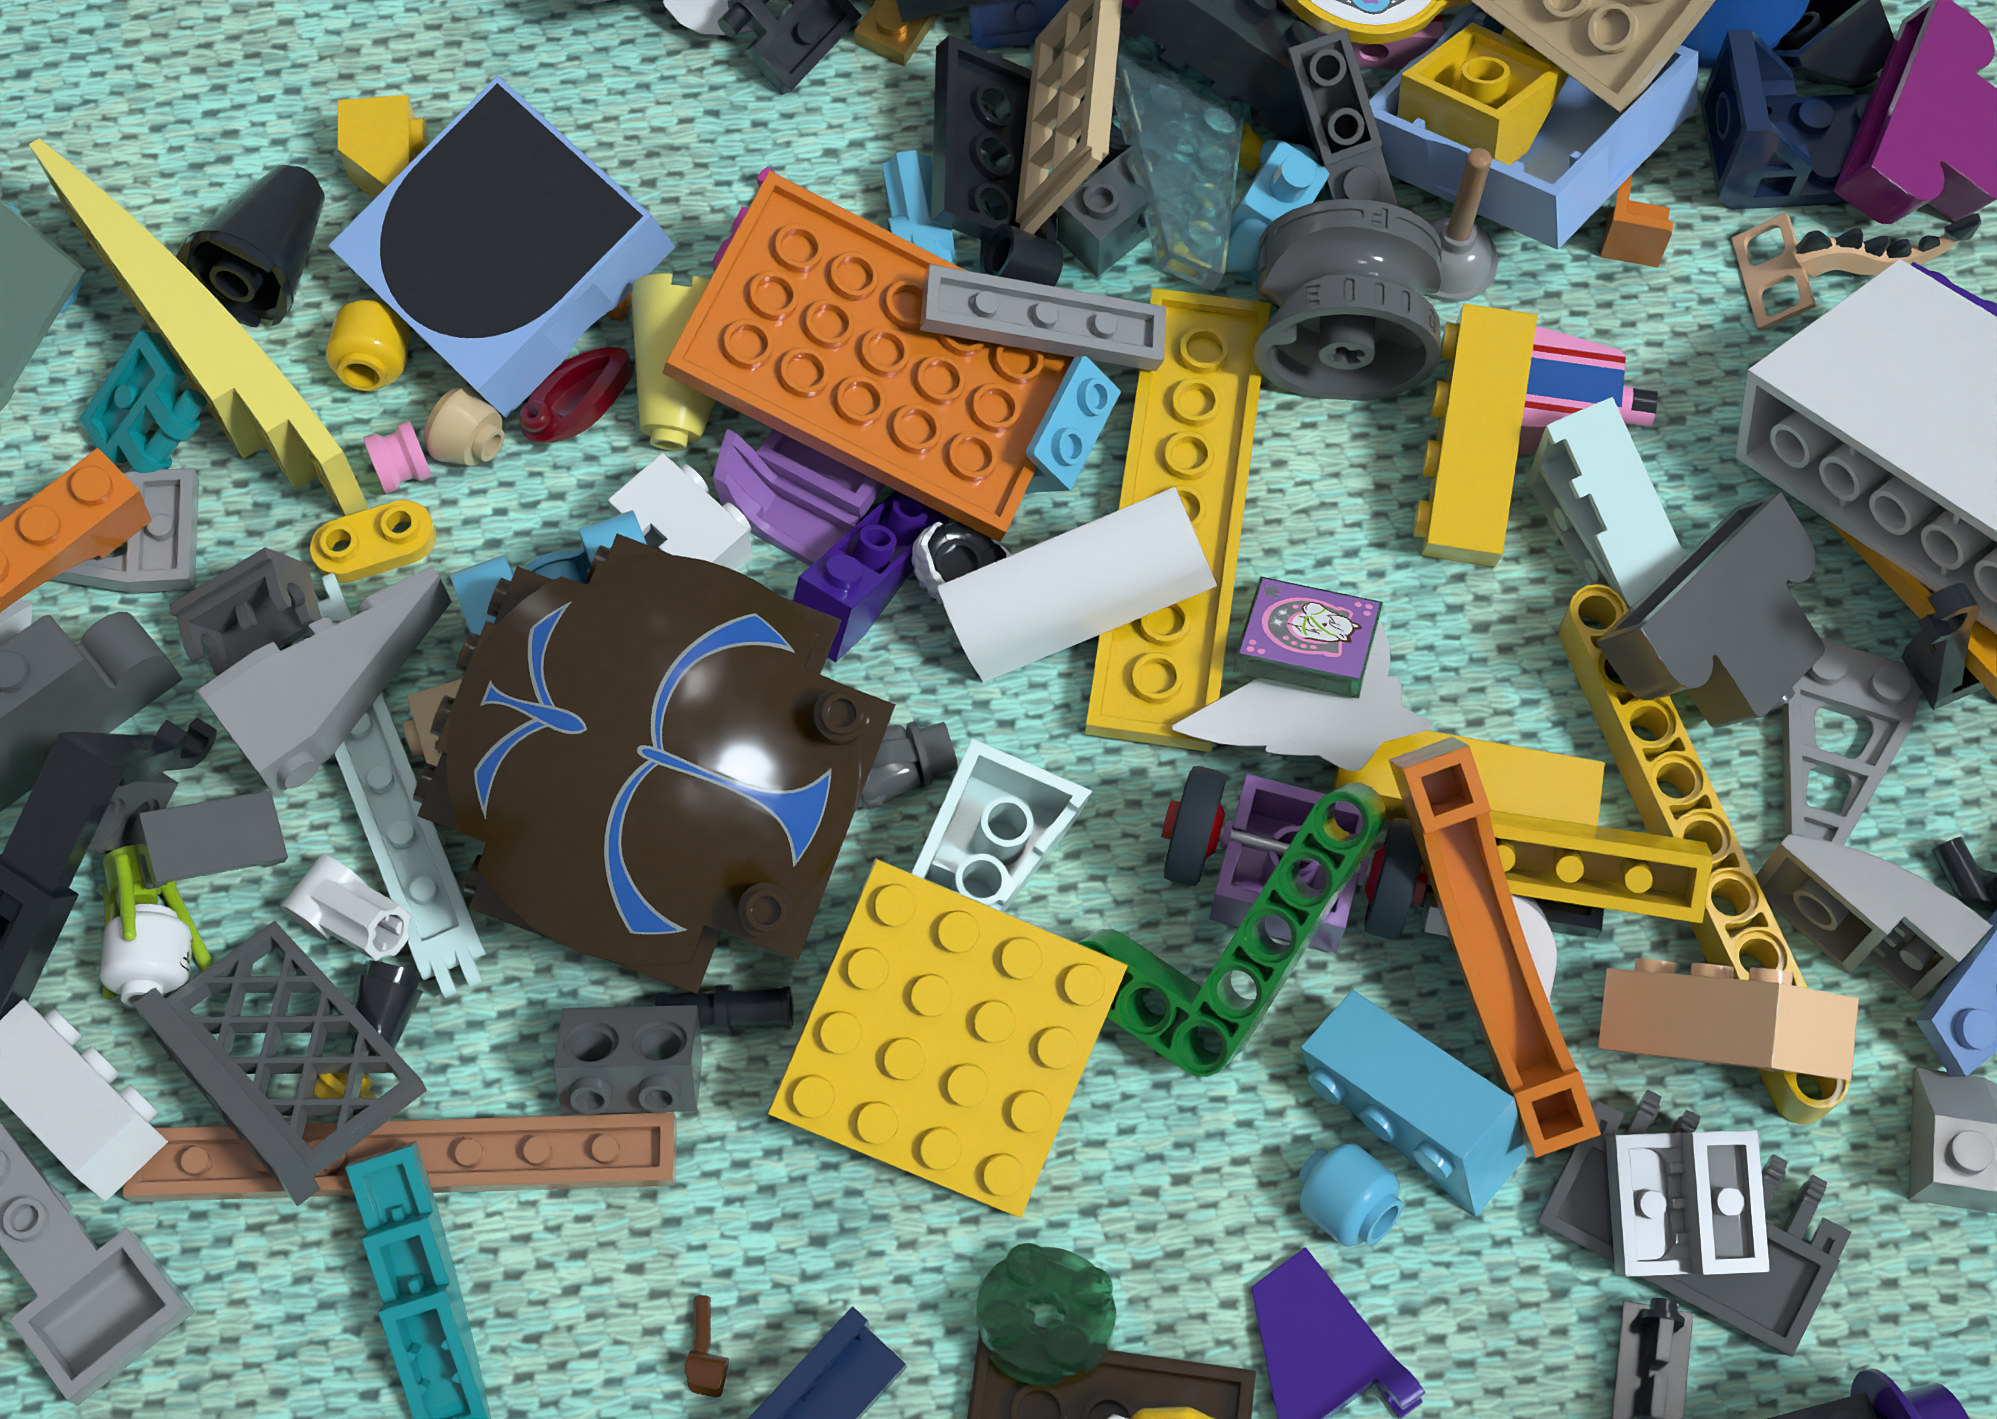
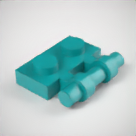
[79,331,207,474]

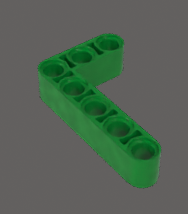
[1077,783,1386,1077]

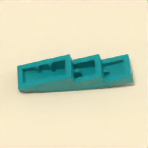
[345,1140,491,1419]

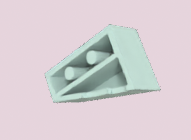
[1525,397,1687,610]

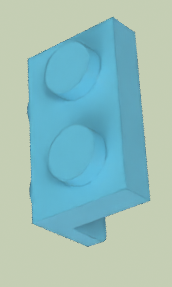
[1025,356,1121,493]

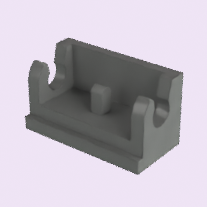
[169,547,321,676]
[129,790,288,890]

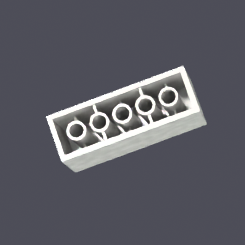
[1735,259,1997,634]

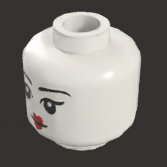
[99,904,193,1007]

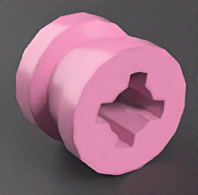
[363,420,433,495]

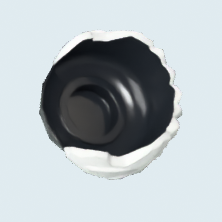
[912,522,1011,604]

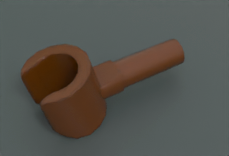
[685,1295,729,1398]

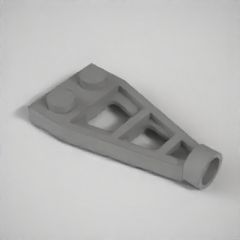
[0,468,199,593]
[1782,638,1921,845]

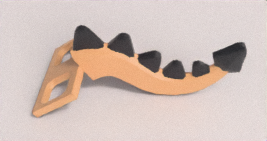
[1731,212,1982,330]

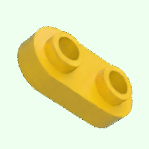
[310,500,436,583]

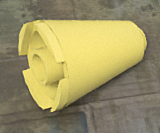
[631,273,717,451]

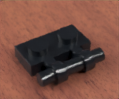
[717,0,862,95]

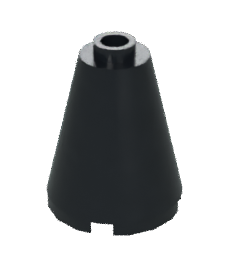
[176,165,325,327]

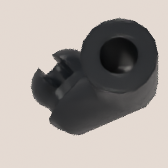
[1931,836,1997,912]

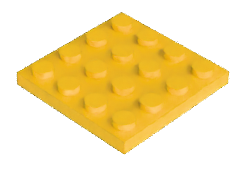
[768,858,1128,1218]

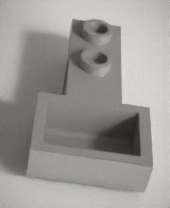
[0,1122,195,1406]

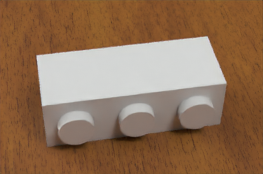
[0,998,168,1202]

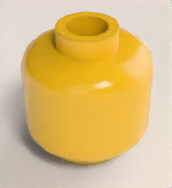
[325,299,412,391]

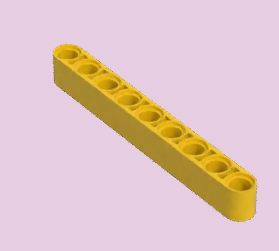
[1559,584,1849,1125]

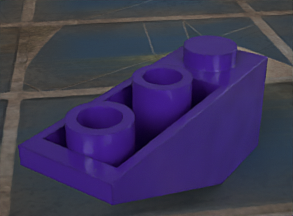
[792,491,949,663]

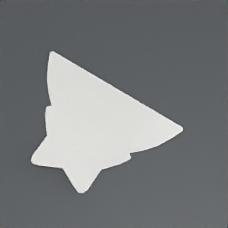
[1172,618,1434,771]

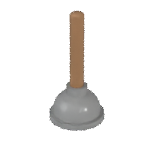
[1429,148,1499,303]

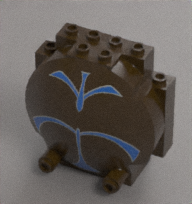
[413,533,896,994]

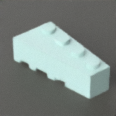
[912,739,1092,912]

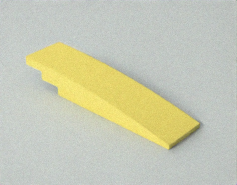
[29,138,369,516]

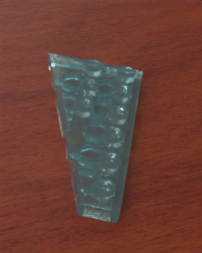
[1113,4,1246,292]

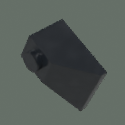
[1772,0,1895,89]

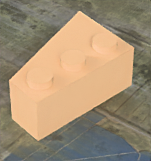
[1598,958,1859,1081]

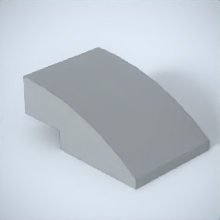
[1755,834,1992,1001]

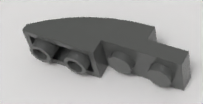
[1288,28,1398,206]

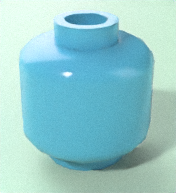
[1299,1143,1403,1247]

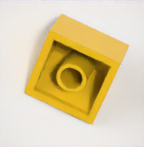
[1397,22,1569,166]

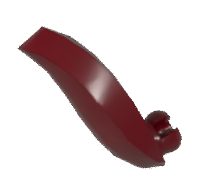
[519,347,635,443]

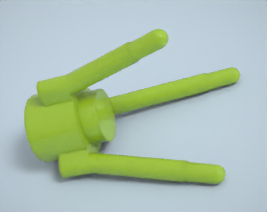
[101,845,213,1000]

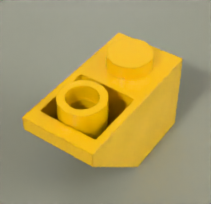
[337,95,429,199]

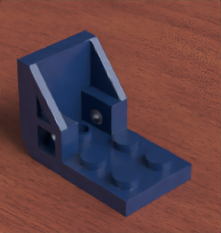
[1700,29,1873,210]

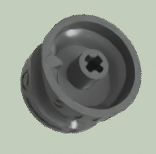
[1253,199,1442,401]

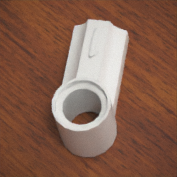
[280,854,411,961]

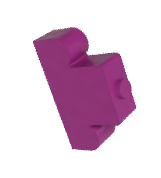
[1833,0,1997,225]

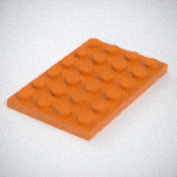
[662,170,1075,542]

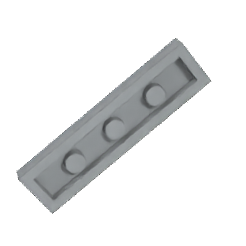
[920,264,1166,371]

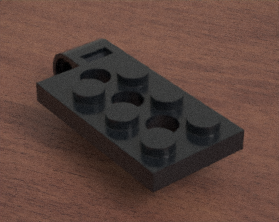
[931,35,1063,287]

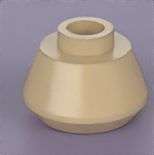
[424,385,505,466]

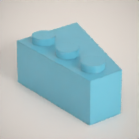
[1301,989,1526,1217]

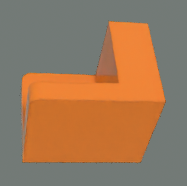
[1600,175,1674,268]

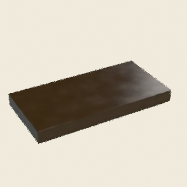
[967,1332,1256,1419]

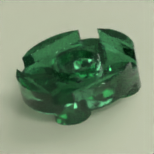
[976,1243,1116,1386]

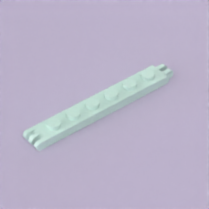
[292,572,486,998]

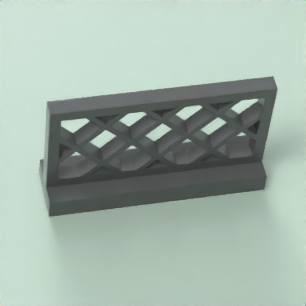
[133,921,427,1207]

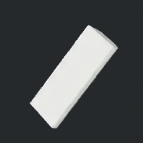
[937,487,1217,682]

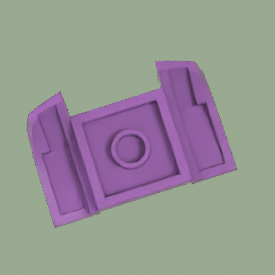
[713,428,885,566]

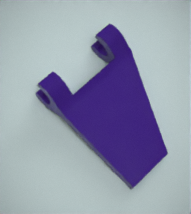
[1251,1247,1425,1419]

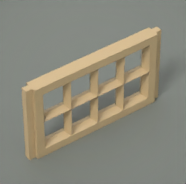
[1015,0,1122,234]

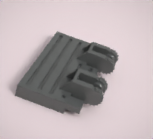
[1537,1089,1852,1357]

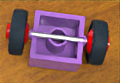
[1161,766,1428,953]

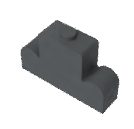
[1597,492,1825,729]
[0,612,183,812]

